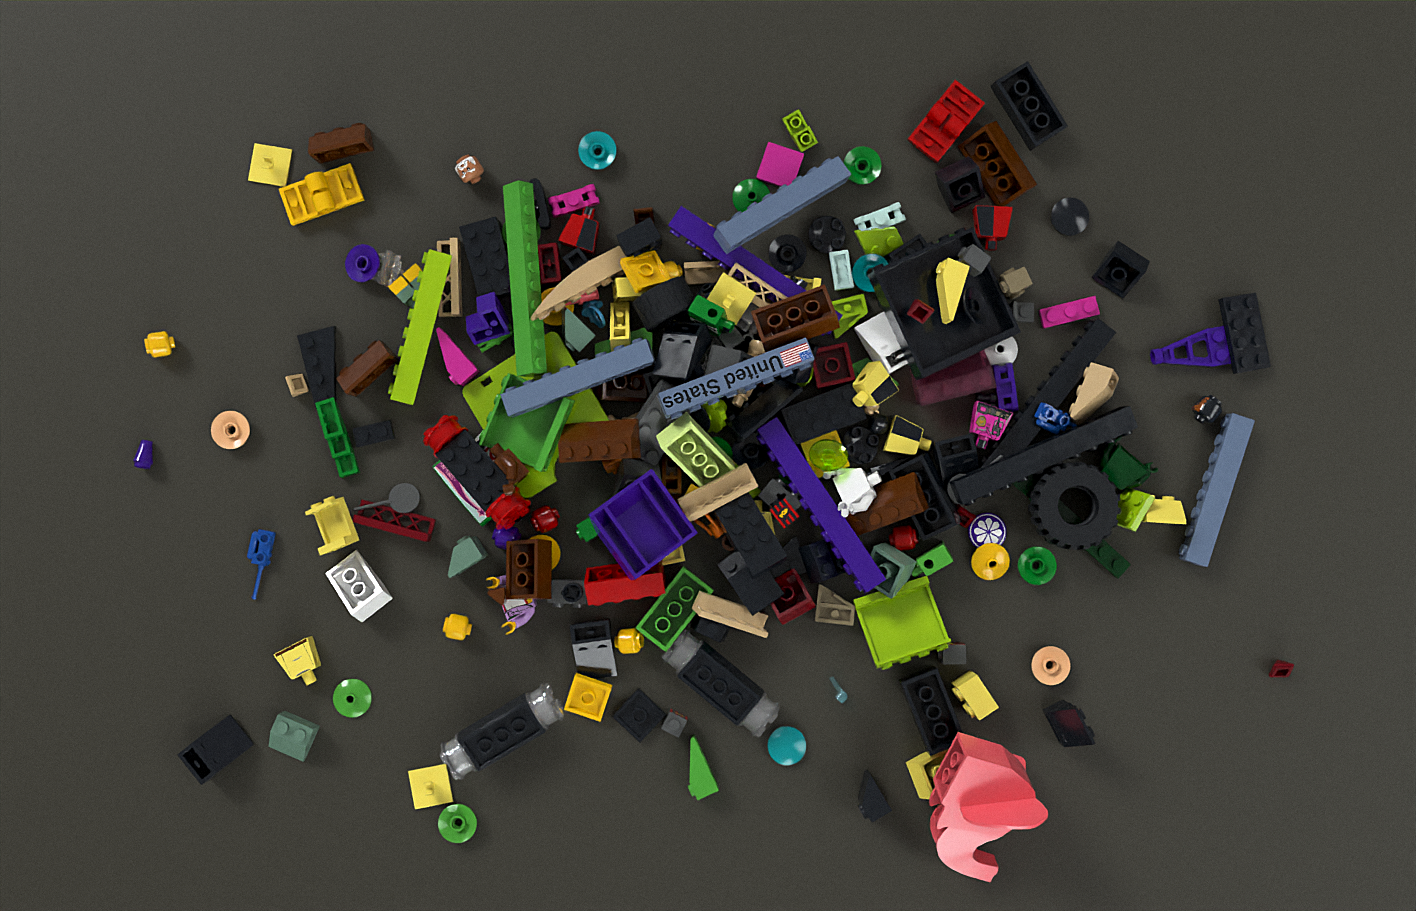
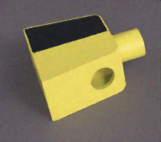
[853,361,899,407]
[883,415,931,456]

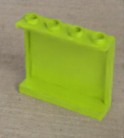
[853,576,951,670]

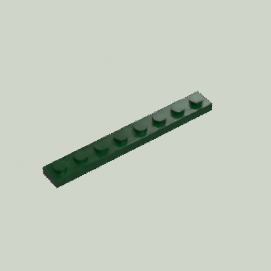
[1011,474,1131,579]

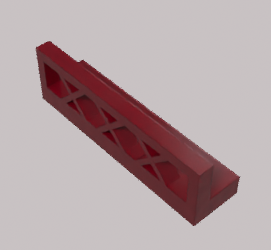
[352,499,436,542]

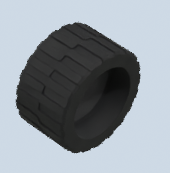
[633,276,695,332]

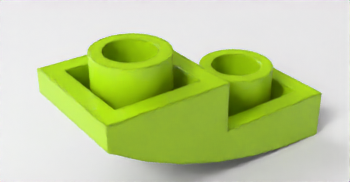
[781,109,818,152]

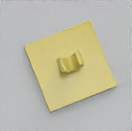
[248,143,293,187]
[707,272,756,325]
[408,764,453,809]

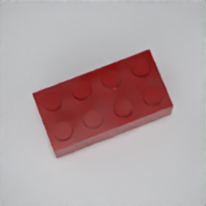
[584,559,666,606]

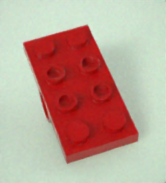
[907,80,985,164]

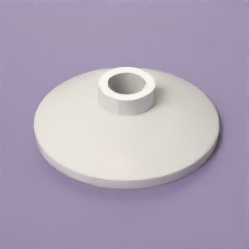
[979,337,1018,367]

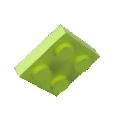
[1116,488,1155,532]

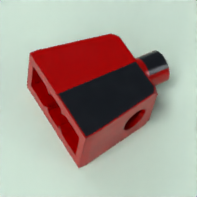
[972,205,1012,251]
[558,206,599,255]

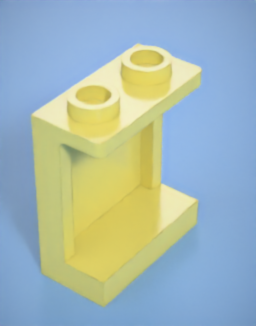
[305,496,359,555]

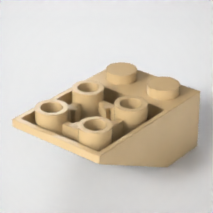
[1069,362,1119,425]

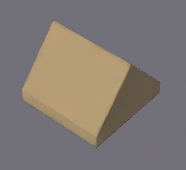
[285,374,309,397]

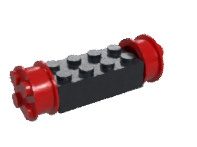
[423,415,531,530]

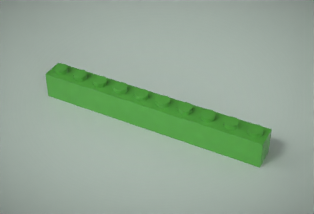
[503,180,547,377]

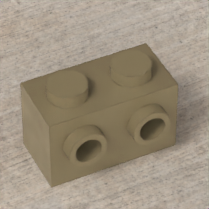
[998,266,1033,300]

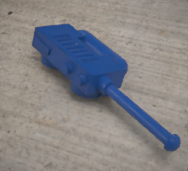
[1034,402,1077,434]
[247,529,276,600]

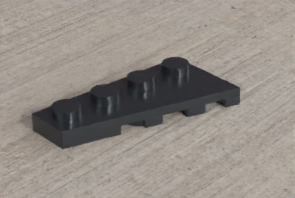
[297,326,336,409]

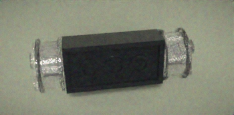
[662,629,780,737]
[440,683,564,780]

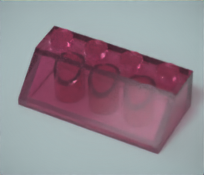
[909,350,996,406]

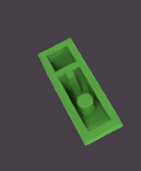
[688,734,719,800]

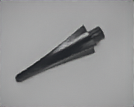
[866,455,912,477]

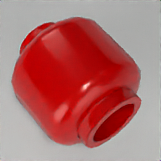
[530,505,560,533]
[889,525,919,551]

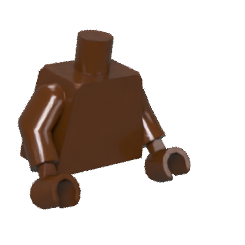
[489,443,530,496]

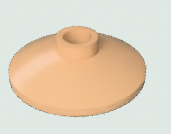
[211,411,250,449]
[1031,646,1070,685]

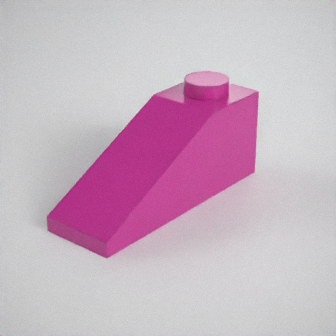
[436,327,480,386]

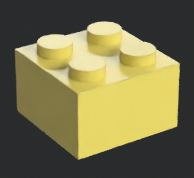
[951,670,999,721]

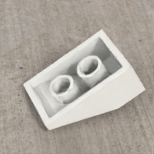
[325,550,393,622]

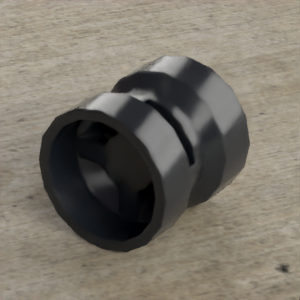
[562,582,583,603]

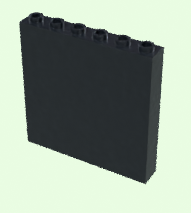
[868,227,1021,381]

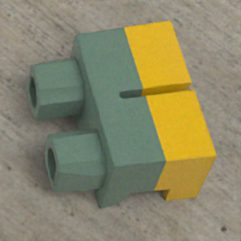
[388,263,423,309]

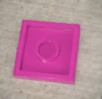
[756,142,804,187]

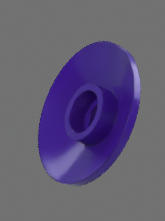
[345,244,380,282]

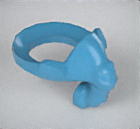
[581,300,606,328]

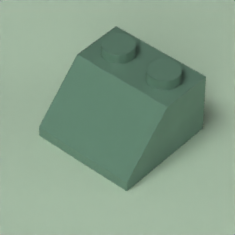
[561,307,596,352]
[448,535,488,578]
[870,542,917,599]
[268,711,320,762]

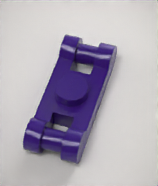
[991,362,1018,412]

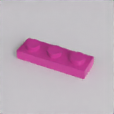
[1038,296,1100,329]

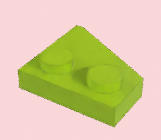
[854,227,904,257]
[832,294,868,339]

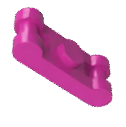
[547,184,600,218]

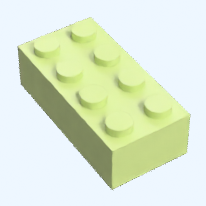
[656,412,736,487]

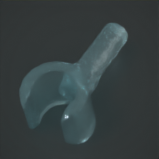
[829,676,848,703]

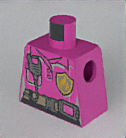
[969,401,1013,450]

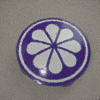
[968,513,1007,548]

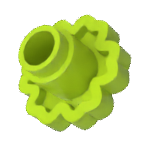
[701,398,727,433]

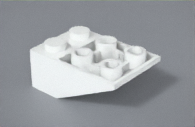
[854,312,908,374]

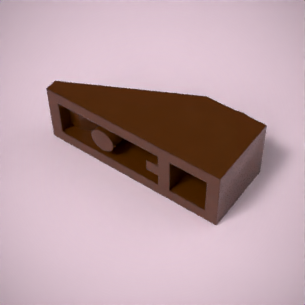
[661,452,681,504]

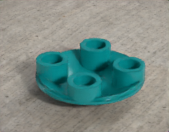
[768,726,806,765]

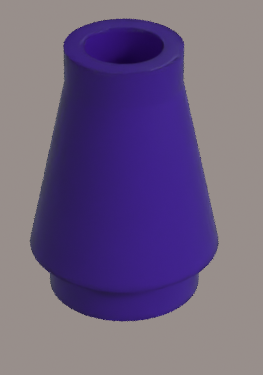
[133,440,153,469]

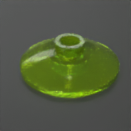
[809,439,848,471]

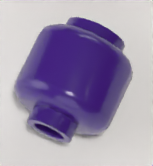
[492,526,522,550]

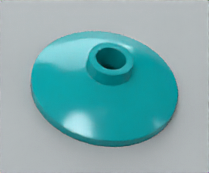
[578,131,617,170]
[852,254,888,292]

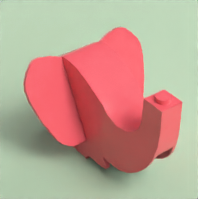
[929,732,1048,882]

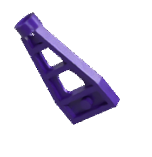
[1150,326,1231,367]

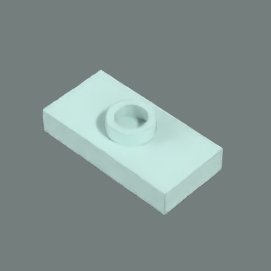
[829,250,854,291]

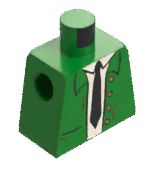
[688,295,735,337]

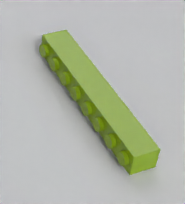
[388,249,452,405]

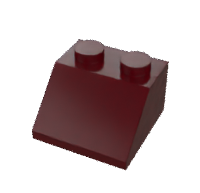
[771,568,816,625]

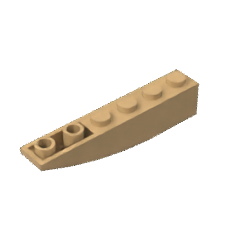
[531,246,626,321]

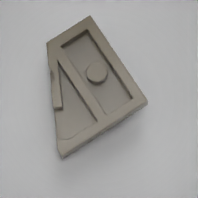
[814,584,855,626]

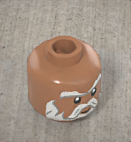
[455,154,484,185]

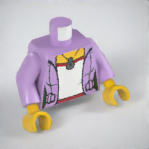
[486,575,537,635]

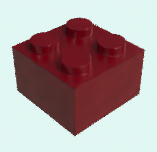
[813,342,856,390]

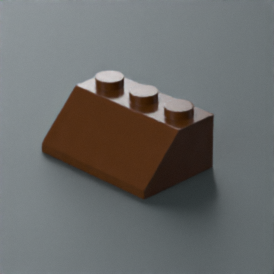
[308,123,375,164]
[336,340,399,397]
[506,539,552,600]

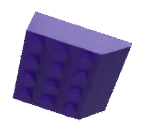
[588,469,698,581]

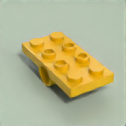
[279,163,365,226]

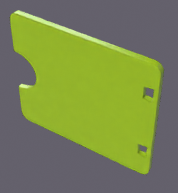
[463,332,609,498]

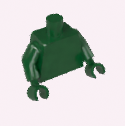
[1099,435,1158,490]

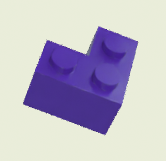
[466,292,510,345]

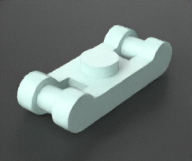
[854,202,906,231]

